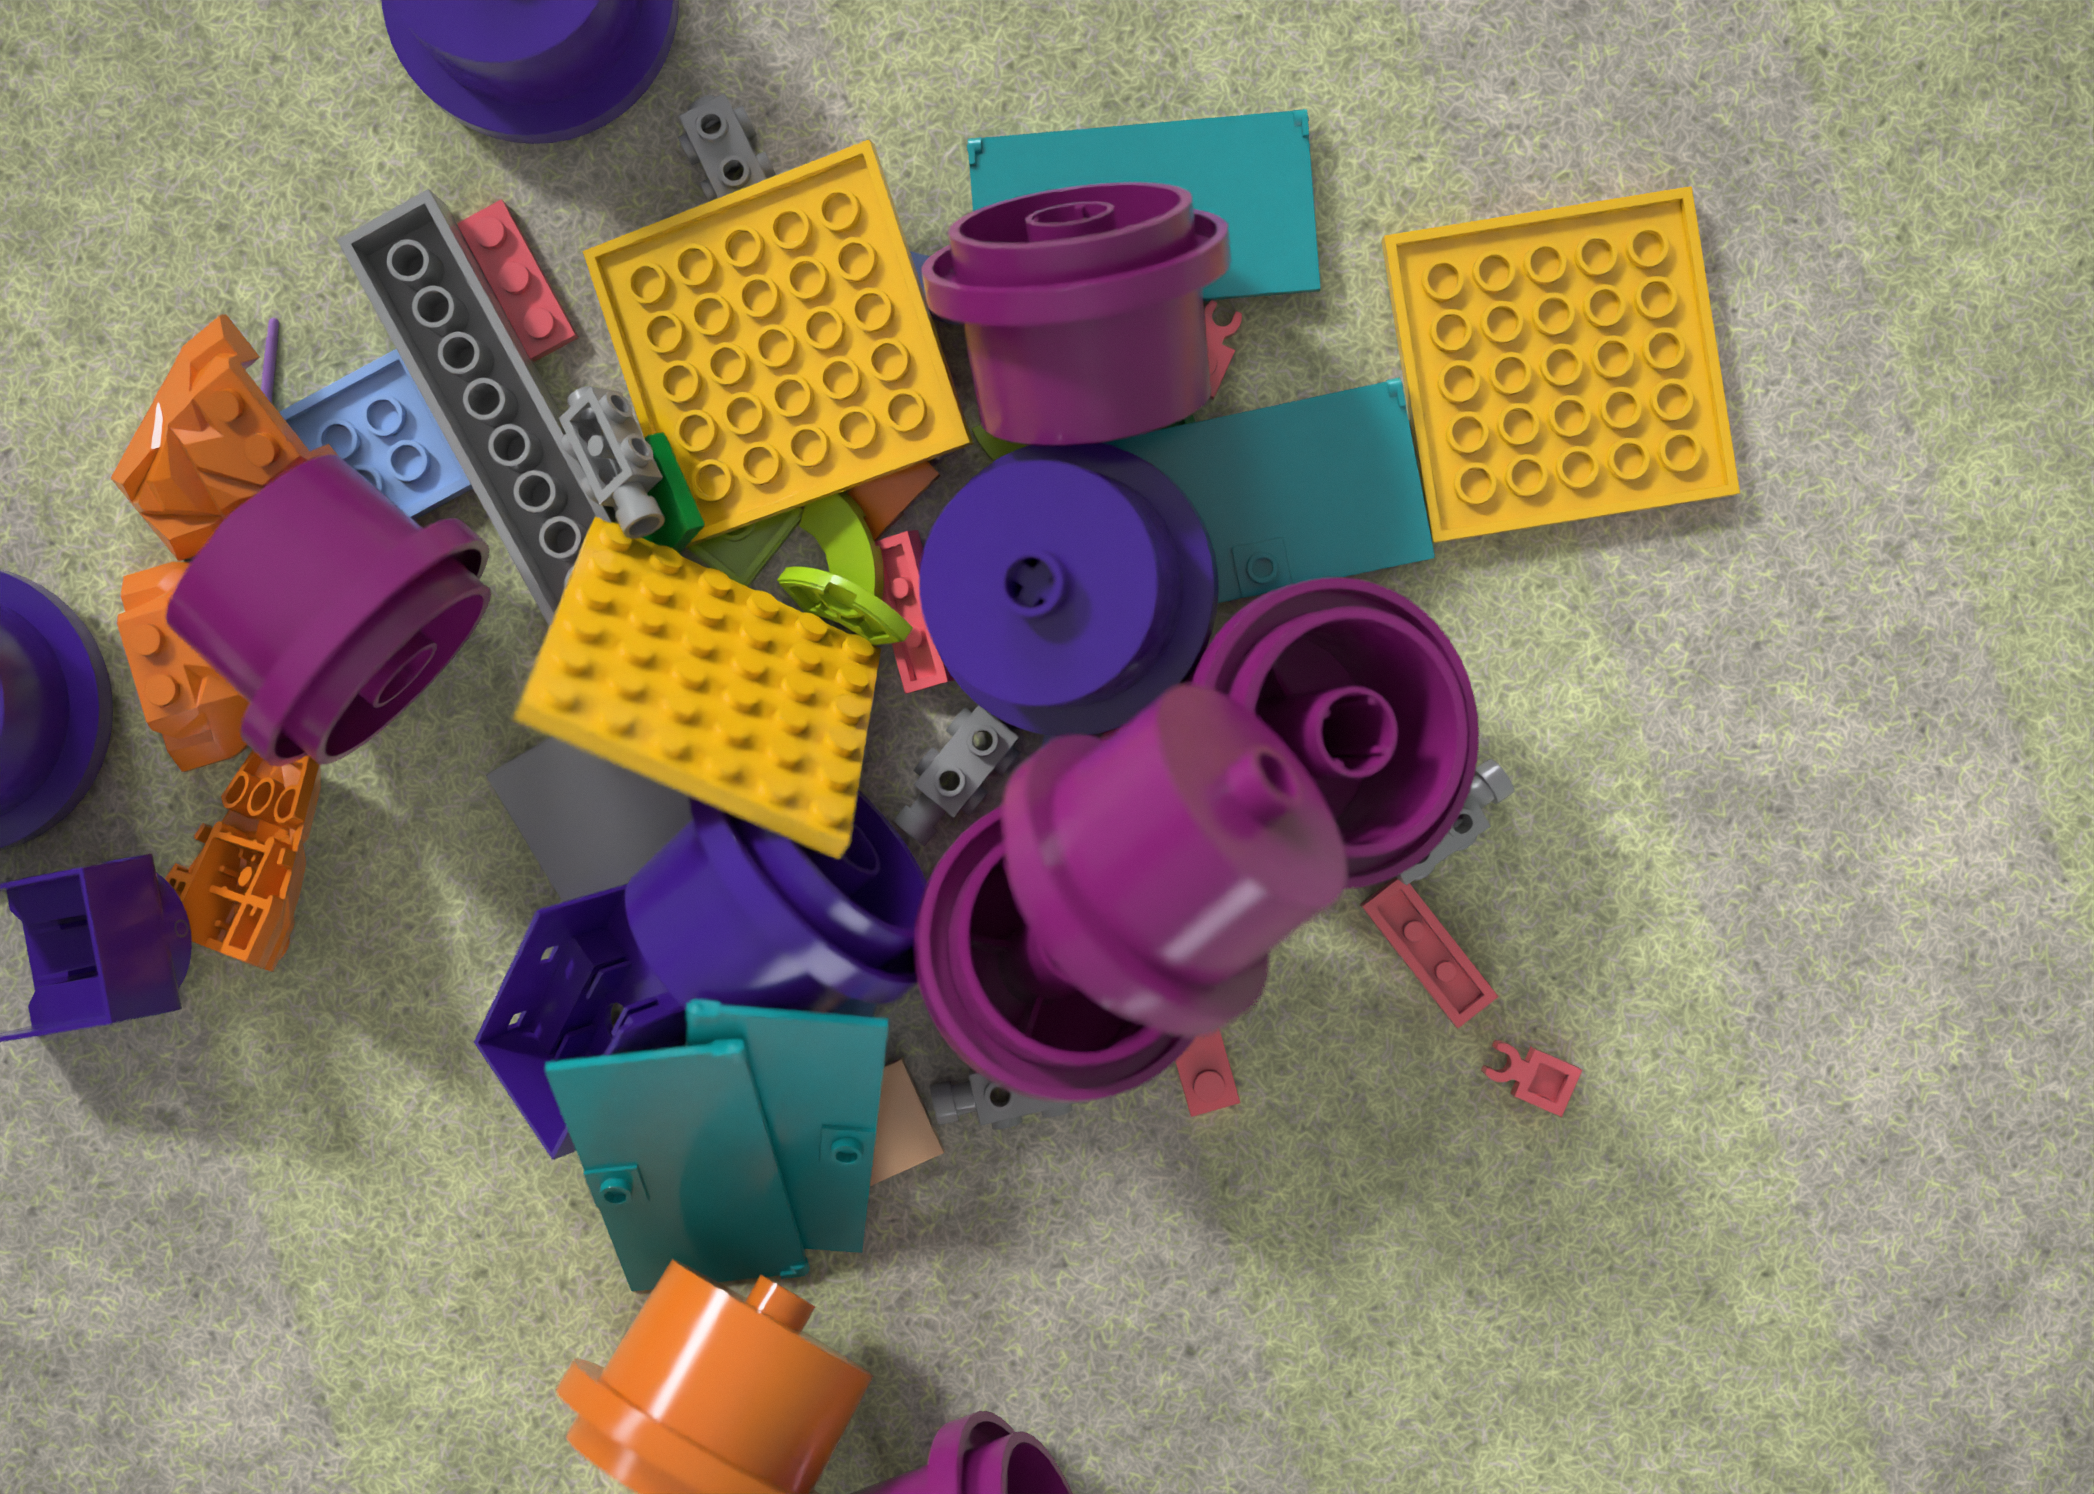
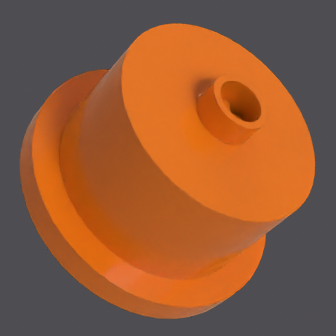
[556,1259,874,1494]

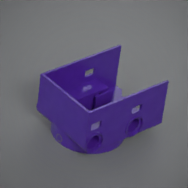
[0,854,192,1042]
[474,884,687,1160]

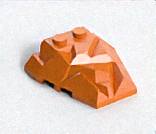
[111,314,338,561]
[117,562,250,772]
[165,750,321,972]

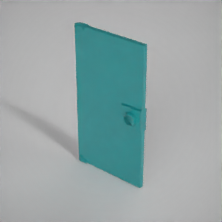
[967,109,1321,301]
[1102,377,1435,603]
[686,999,889,1253]
[545,1038,810,1292]

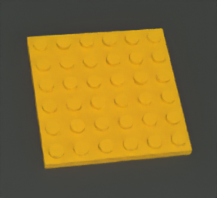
[582,139,974,548]
[1381,186,1740,544]
[514,516,881,859]

